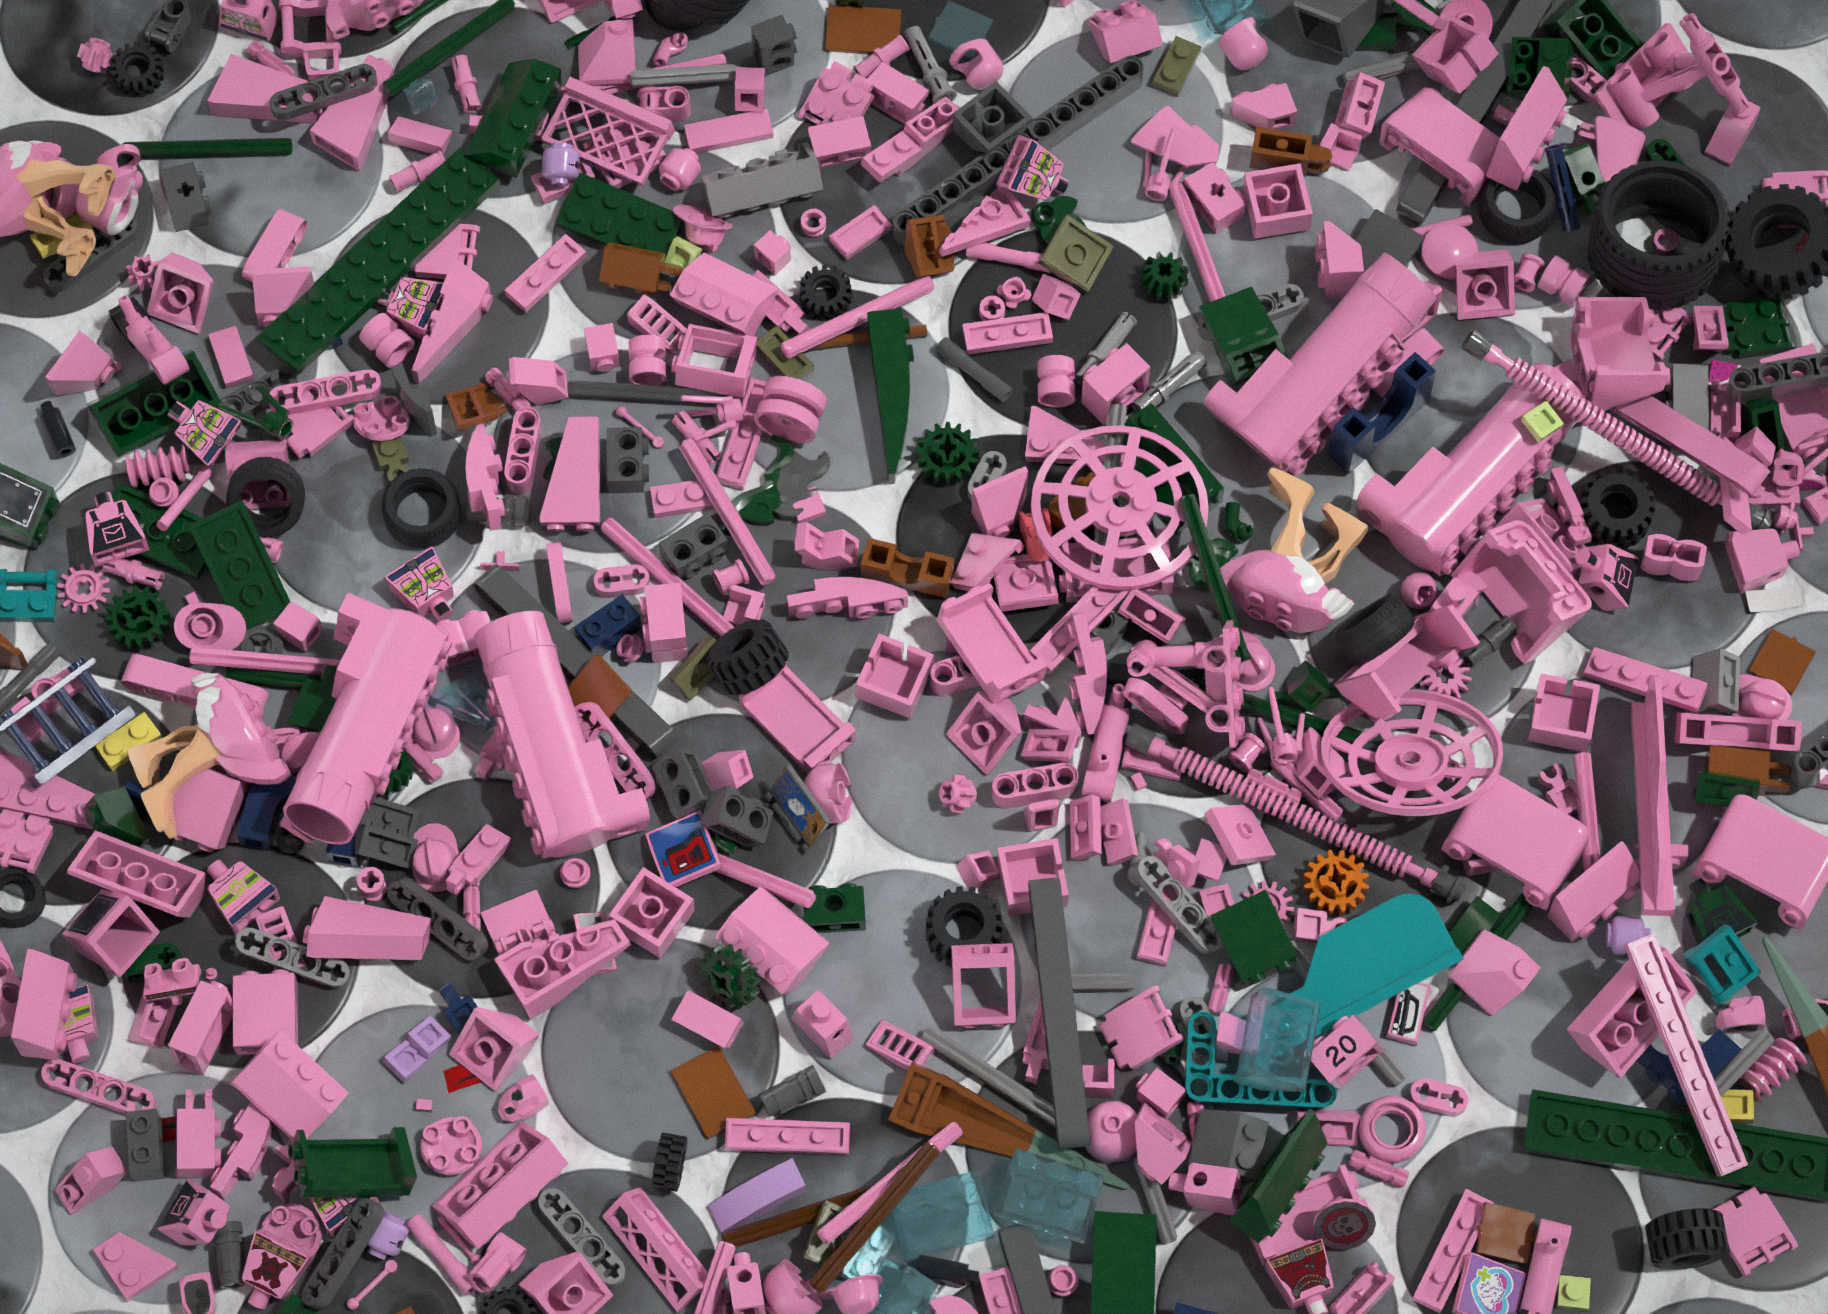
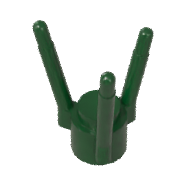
[217,385,293,440]

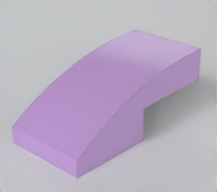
[383,1015,451,1083]

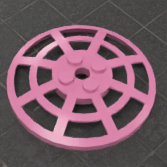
[1031,425,1209,590]
[1321,689,1503,816]

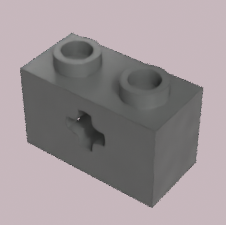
[160,162,212,232]

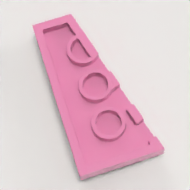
[0,748,96,830]

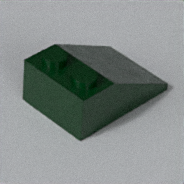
[1543,0,1644,81]

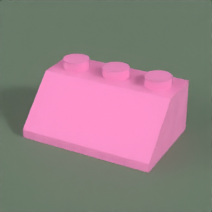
[670,253,779,336]
[1495,498,1587,581]
[1547,841,1640,943]
[715,886,830,995]
[11,949,77,1060]
[231,1030,348,1140]

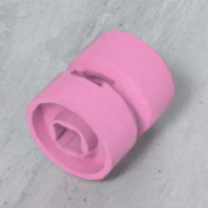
[1537,255,1592,308]
[359,313,414,368]
[628,335,667,386]
[1037,355,1075,408]

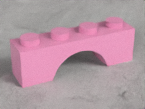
[1675,712,1802,751]

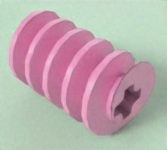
[126,444,189,488]
[1738,1038,1807,1102]

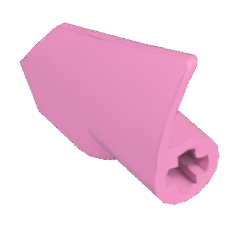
[1131,106,1219,167]
[1595,116,1646,183]

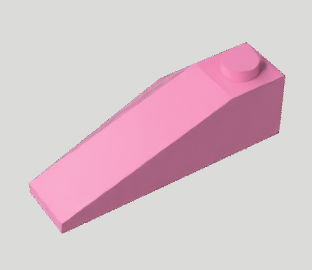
[412,259,493,384]
[494,919,631,1020]

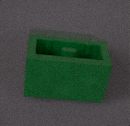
[1198,286,1289,387]

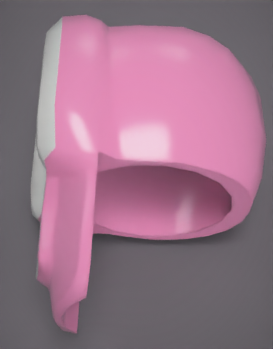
[76,166,138,236]

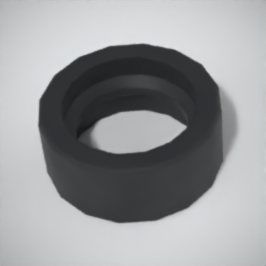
[0,867,46,928]

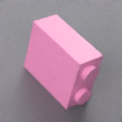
[233,969,298,1055]

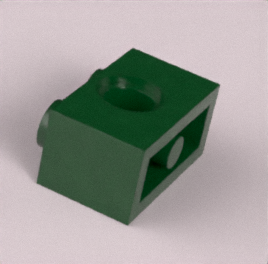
[804,883,866,933]

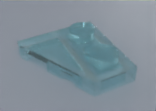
[427,673,497,732]
[840,1205,898,1280]

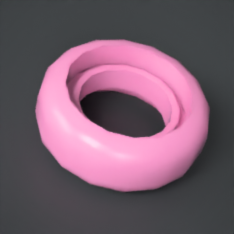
[1358,1096,1426,1164]

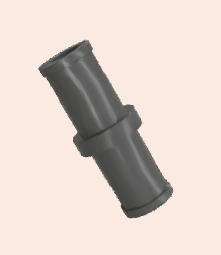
[1461,615,1518,667]

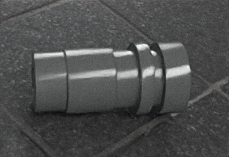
[466,496,529,526]
[759,1065,826,1117]
[212,1221,246,1289]

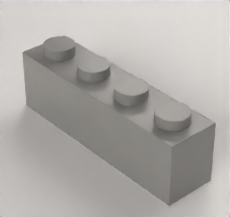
[701,142,823,218]

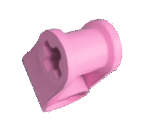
[637,86,692,122]

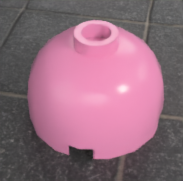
[804,763,852,824]
[1084,1101,1138,1164]
[763,1259,823,1314]

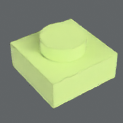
[664,236,702,269]
[1521,401,1564,443]
[1556,1275,1591,1312]

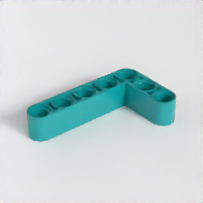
[1184,1011,1337,1108]

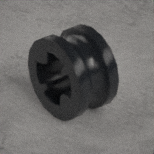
[276,827,305,855]

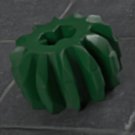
[1140,251,1189,301]

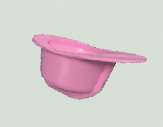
[673,205,733,253]
[174,602,246,650]
[1215,629,1275,692]
[1731,674,1792,720]
[411,693,460,759]
[412,823,459,892]
[817,1274,883,1314]

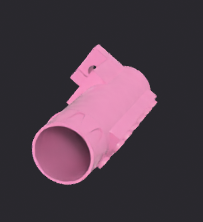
[1204,252,1437,476]
[1357,363,1586,577]
[283,593,452,845]
[474,611,650,859]

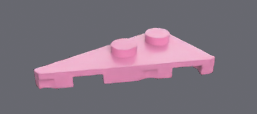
[939,185,1031,257]
[1025,406,1125,467]

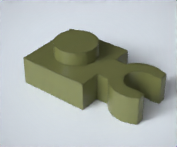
[371,436,409,483]

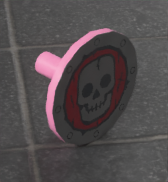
[1313,1196,1376,1250]

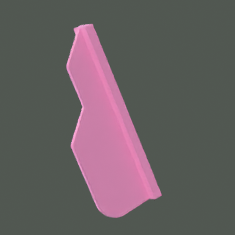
[1630,675,1675,916]

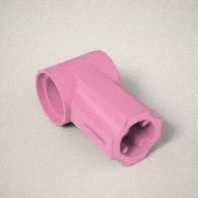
[32,668,86,714]
[468,1232,527,1293]

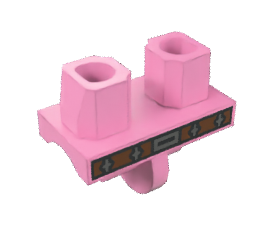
[143,958,201,1006]

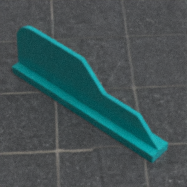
[1238,894,1464,1073]

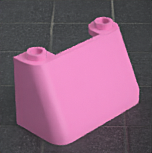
[1379,87,1501,208]
[1569,297,1670,411]
[1451,520,1592,664]
[1441,775,1590,911]
[1692,795,1828,931]

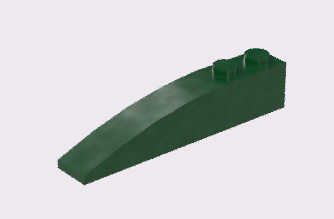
[867,308,914,484]

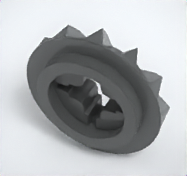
[235,625,283,655]

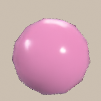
[1400,573,1438,609]

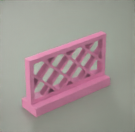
[541,77,675,186]

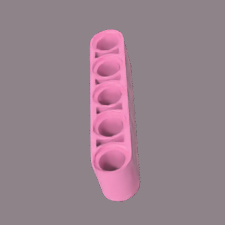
[121,654,269,710]

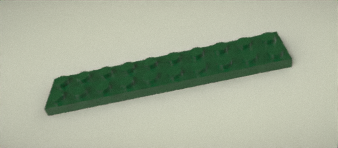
[257,148,501,375]
[1523,1089,1828,1202]

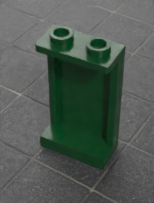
[288,1127,417,1198]
[1090,1211,1157,1314]

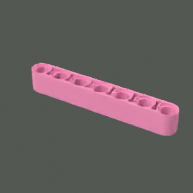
[1609,395,1770,496]

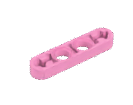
[269,370,382,415]
[575,701,657,799]
[41,1059,157,1114]

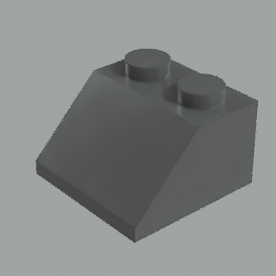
[952,81,1033,153]
[1186,1109,1269,1186]

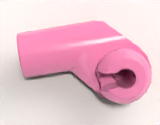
[653,32,688,67]

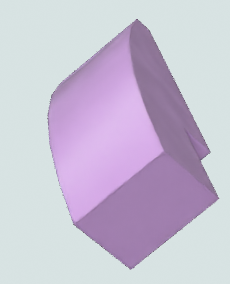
[709,1158,806,1234]

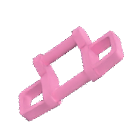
[278,0,341,81]

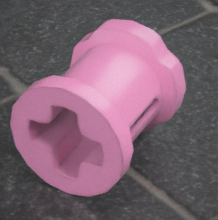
[1514,254,1546,292]
[712,559,750,595]
[1228,733,1267,773]
[357,867,387,902]

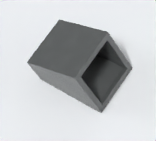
[1292,0,1385,58]

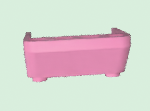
[1334,604,1480,720]

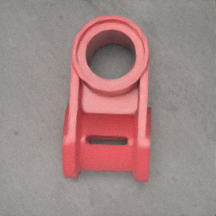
[1018,508,1052,562]

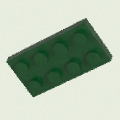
[556,172,684,259]
[112,483,207,580]
[188,500,291,630]

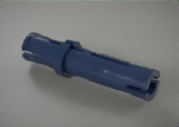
[1545,144,1581,232]

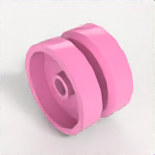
[754,376,827,443]

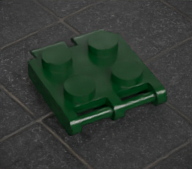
[1723,295,1796,359]

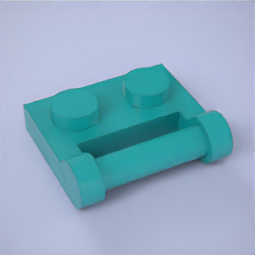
[0,569,58,622]
[1683,924,1761,1005]

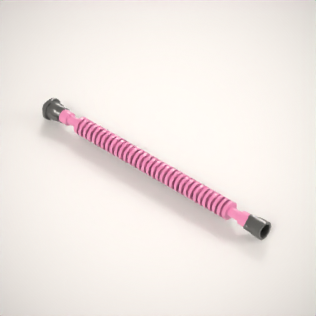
[1461,328,1772,530]
[1125,724,1466,904]

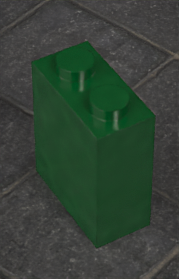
[1210,889,1297,986]

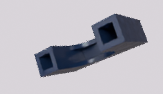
[1328,352,1436,474]
[237,773,361,868]
[1635,1029,1742,1108]

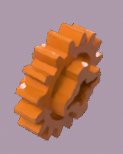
[1303,850,1369,916]

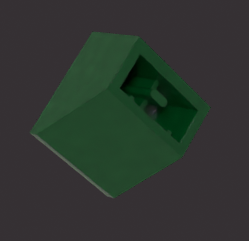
[1507,37,1574,102]

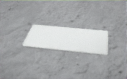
[967,1242,1006,1271]

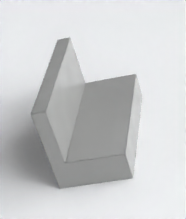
[1693,648,1740,715]

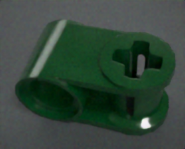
[126,943,183,983]

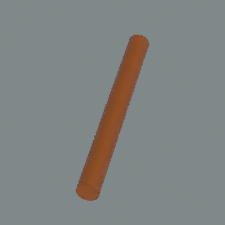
[812,324,927,349]

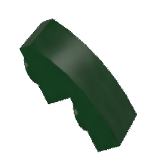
[1449,896,1501,955]

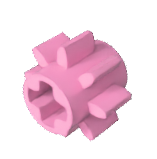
[77,38,115,72]
[126,254,159,292]
[939,774,977,813]

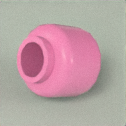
[659,148,701,191]

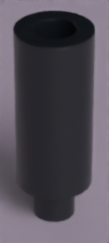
[40,401,76,458]
[916,1254,980,1286]

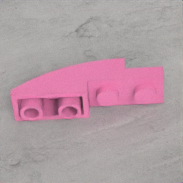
[861,96,959,183]
[466,423,505,531]
[787,577,908,619]
[1067,610,1107,735]
[210,1102,274,1201]

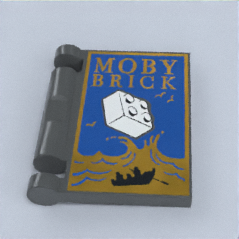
[764,764,831,854]

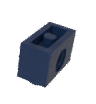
[574,594,642,657]

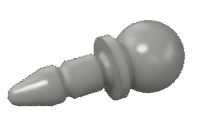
[1128,832,1152,887]

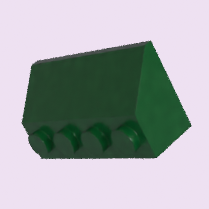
[464,59,562,178]
[86,350,221,457]
[1123,403,1225,535]
[1229,1109,1328,1243]

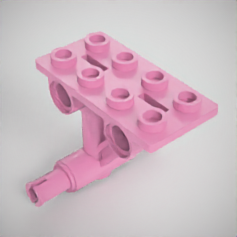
[1594,13,1751,129]
[1126,620,1245,748]

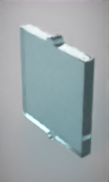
[928,1,993,59]

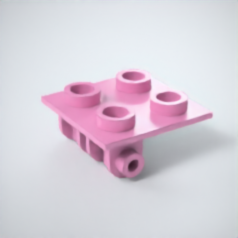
[480,889,556,956]

